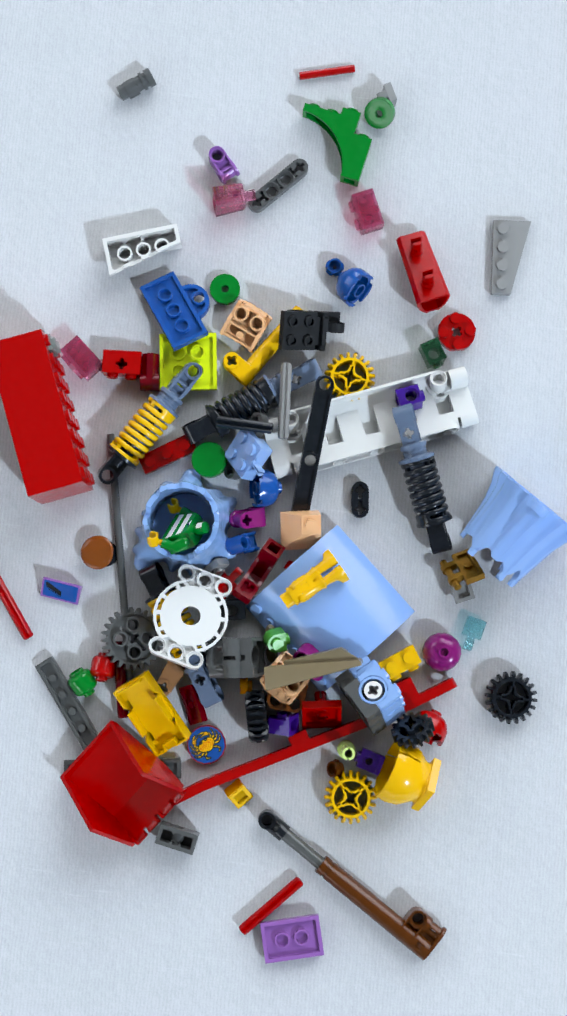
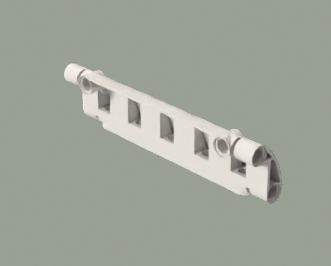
[264,366,479,479]

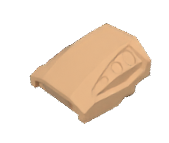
[219,299,273,353]
[260,649,310,705]

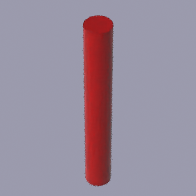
[299,65,355,80]

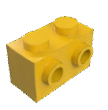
[377,645,422,682]

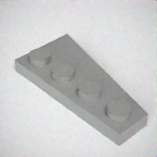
[491,220,531,296]

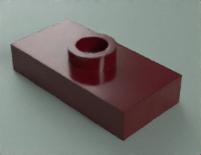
[179,684,208,725]

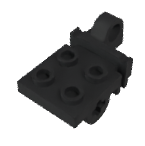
[278,309,345,351]

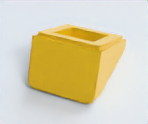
[224,778,254,809]

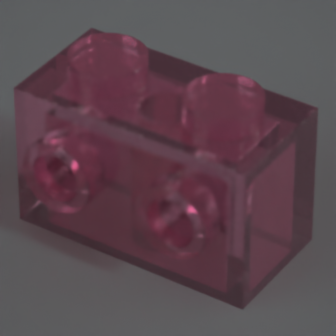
[348,188,384,235]
[61,335,102,382]

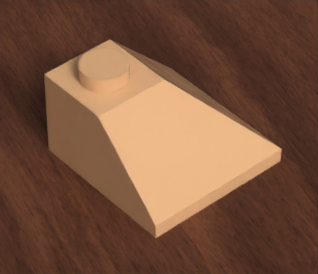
[280,510,321,550]

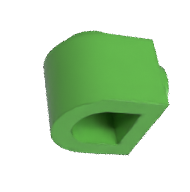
[263,627,290,653]

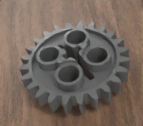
[100,607,163,670]

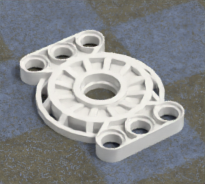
[148,564,232,670]

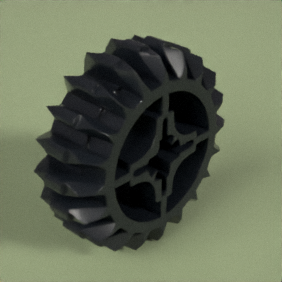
[484,671,537,724]
[244,689,269,743]

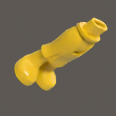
[280,549,350,609]

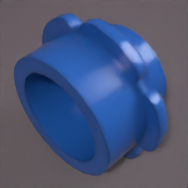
[325,258,344,277]

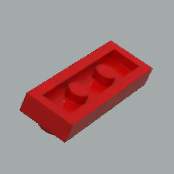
[139,435,196,475]

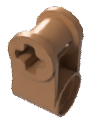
[156,661,185,696]

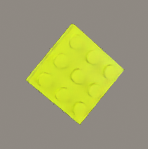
[159,333,217,391]

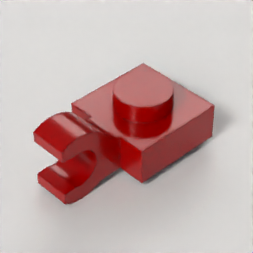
[218,567,244,600]

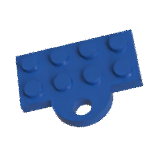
[140,271,210,352]

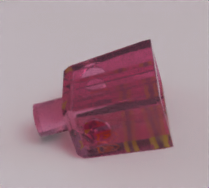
[212,183,256,217]

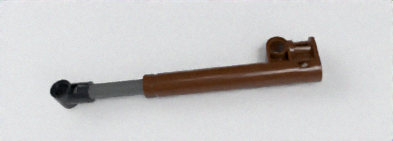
[258,809,447,960]

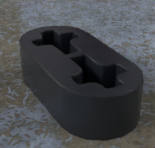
[351,481,369,518]

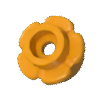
[240,678,252,694]

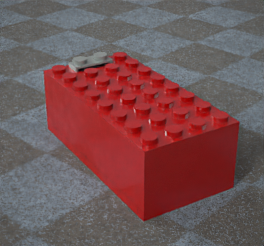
[0,329,95,504]

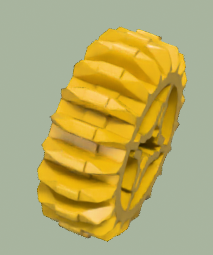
[324,352,375,401]
[324,770,377,824]

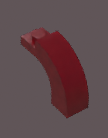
[232,538,285,605]

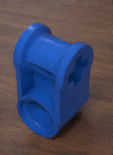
[225,531,260,555]

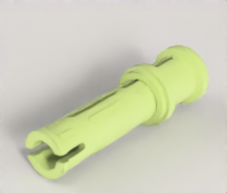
[337,740,355,760]

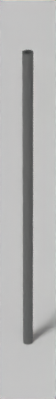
[107,434,134,682]

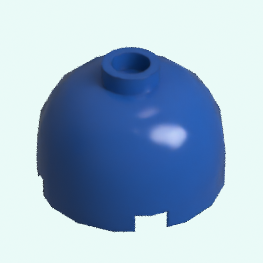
[336,268,373,307]
[249,469,282,508]

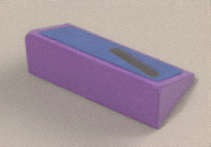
[40,577,83,605]

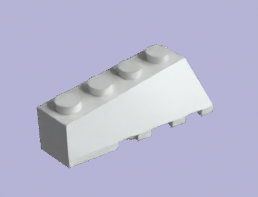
[102,224,182,276]

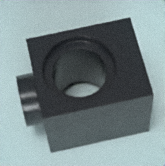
[220,600,246,620]

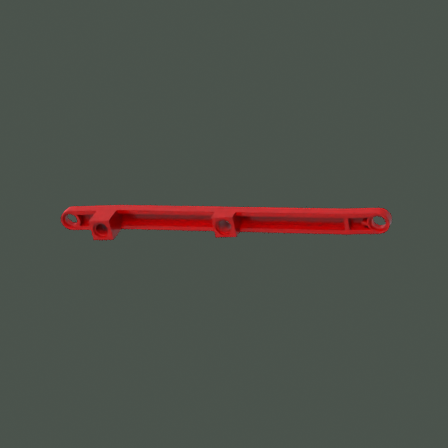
[170,676,457,806]

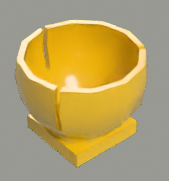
[374,742,441,811]

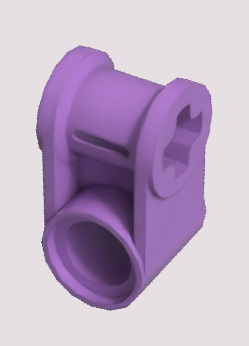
[209,146,240,185]

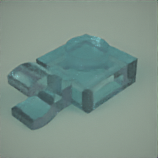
[461,615,487,651]

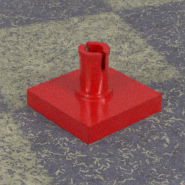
[302,691,342,729]

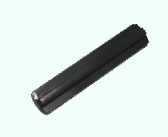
[216,416,273,434]

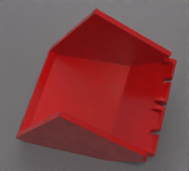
[60,720,186,847]

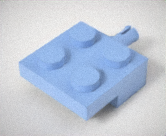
[225,430,272,481]

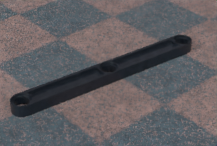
[291,375,334,511]

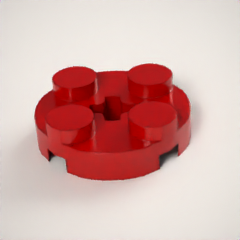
[437,312,476,351]

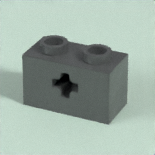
[155,821,200,855]

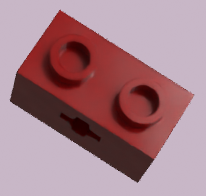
[102,349,143,380]

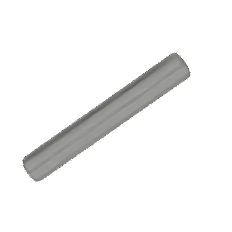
[278,362,292,439]

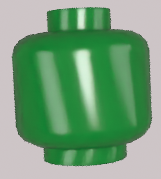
[68,667,97,697]

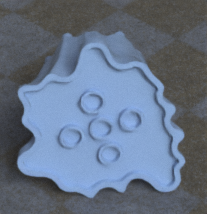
[460,466,567,587]
[133,469,237,576]

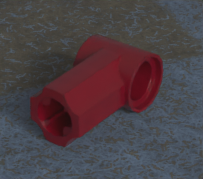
[140,353,160,391]

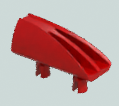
[396,231,450,313]

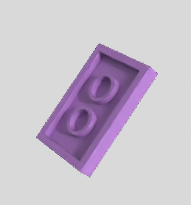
[260,913,324,964]

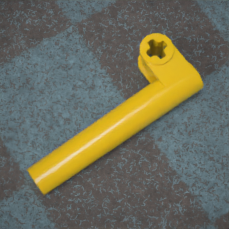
[223,306,302,387]

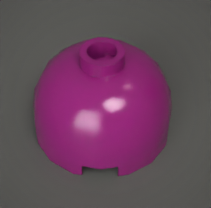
[422,633,461,671]

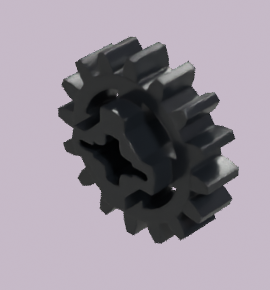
[391,712,435,749]

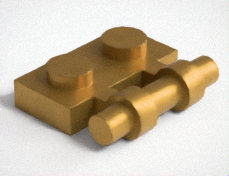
[440,548,485,590]

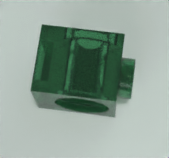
[418,337,447,369]

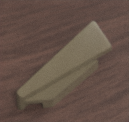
[264,647,363,691]

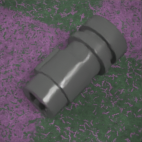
[116,68,157,101]

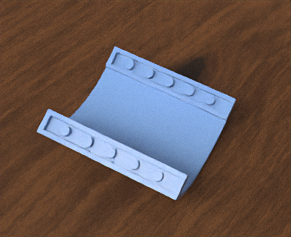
[245,525,415,692]

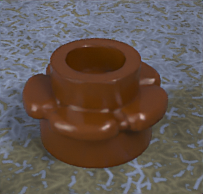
[327,759,344,778]

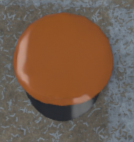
[81,536,117,569]

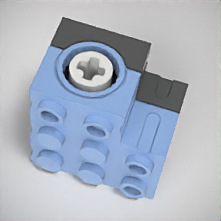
[335,656,406,736]

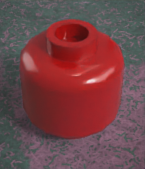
[90,652,117,682]

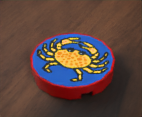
[187,725,226,764]

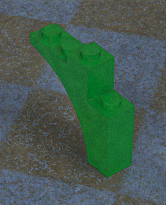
[303,103,372,187]

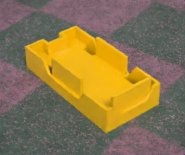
[113,670,192,757]

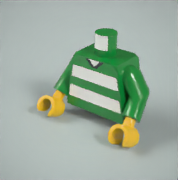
[147,498,210,554]

